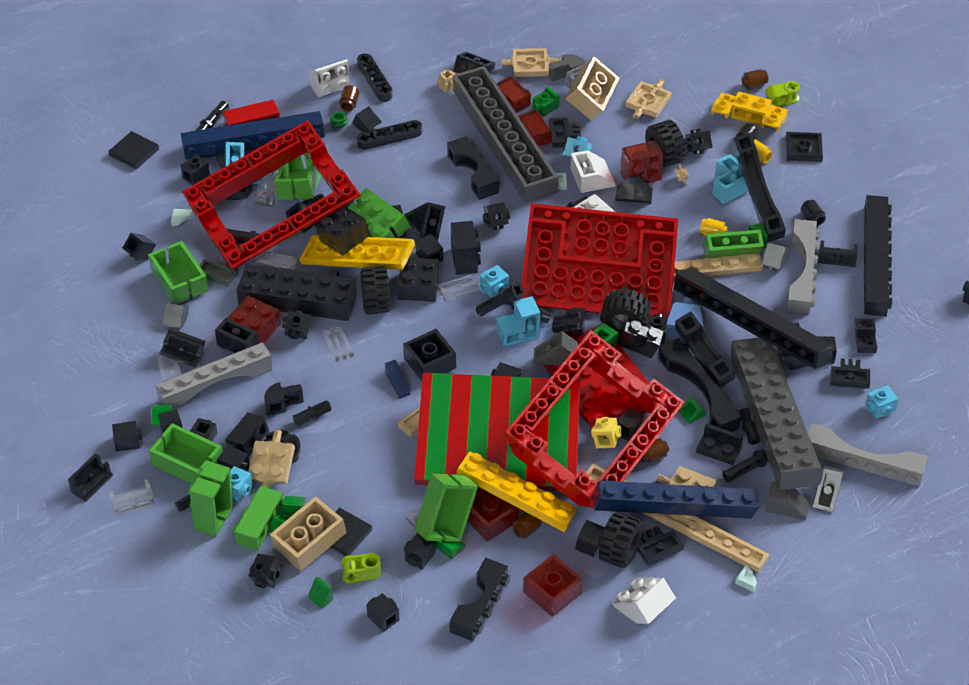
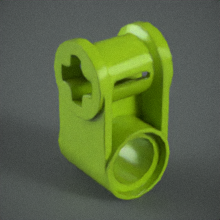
[765,81,800,107]
[341,553,382,583]

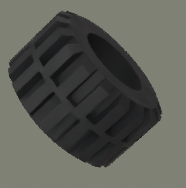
[645,120,686,168]
[360,265,391,315]
[600,288,651,335]
[598,511,642,569]

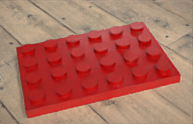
[544,325,649,430]

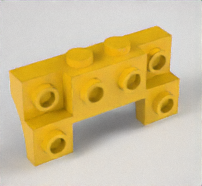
[711,92,788,132]

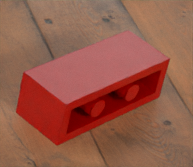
[223,99,280,126]

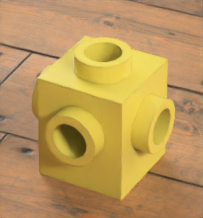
[591,417,621,448]

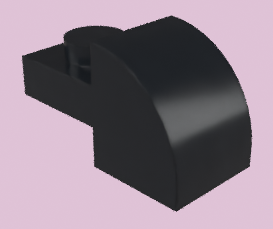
[264,382,304,416]

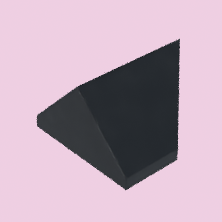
[615,174,653,204]
[404,202,446,241]

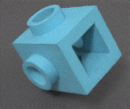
[564,136,593,156]
[479,265,509,298]
[865,385,899,419]
[230,466,252,503]

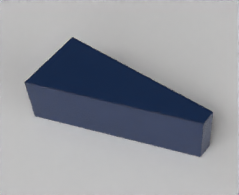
[385,359,410,399]

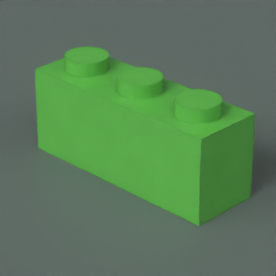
[702,229,764,258]
[233,486,284,551]

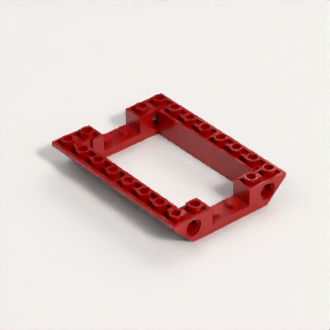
[182,120,361,270]
[504,330,685,508]

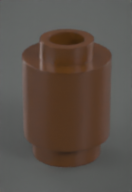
[741,69,768,89]
[339,85,360,111]
[640,438,669,463]
[512,512,542,539]

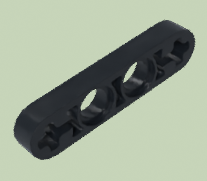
[357,53,393,102]
[356,120,423,150]

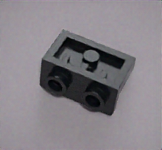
[454,51,495,73]
[696,424,743,465]

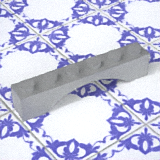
[787,219,820,315]
[156,342,273,410]
[808,423,928,487]

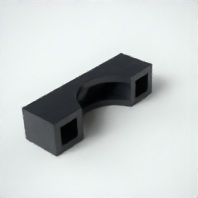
[447,136,500,200]
[675,311,735,388]
[450,557,510,641]

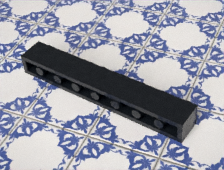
[864,195,892,317]

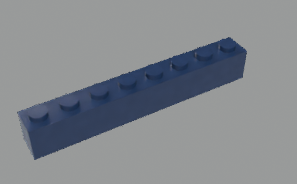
[180,111,325,160]
[593,480,759,519]

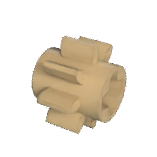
[437,70,456,92]

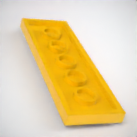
[300,234,415,270]
[455,451,577,532]

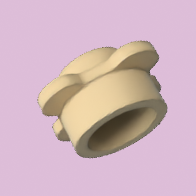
[675,164,689,185]

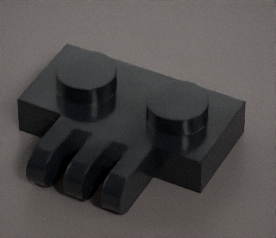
[549,118,581,148]
[552,308,586,337]
[830,358,870,389]
[637,526,684,566]

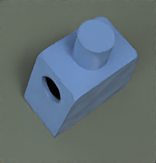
[666,298,703,338]

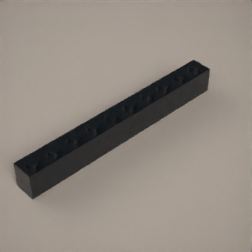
[674,267,834,369]

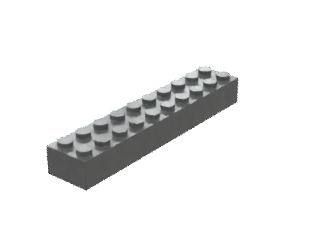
[453,66,558,203]
[731,337,821,490]

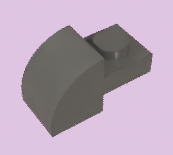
[549,54,586,82]

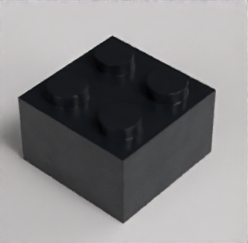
[315,206,370,256]
[451,220,481,275]
[398,258,439,302]
[403,329,457,381]

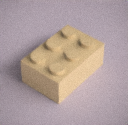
[565,56,619,120]
[270,496,346,571]

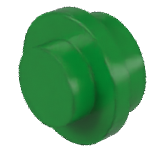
[330,112,348,128]

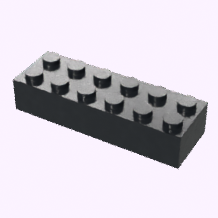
[236,263,357,321]

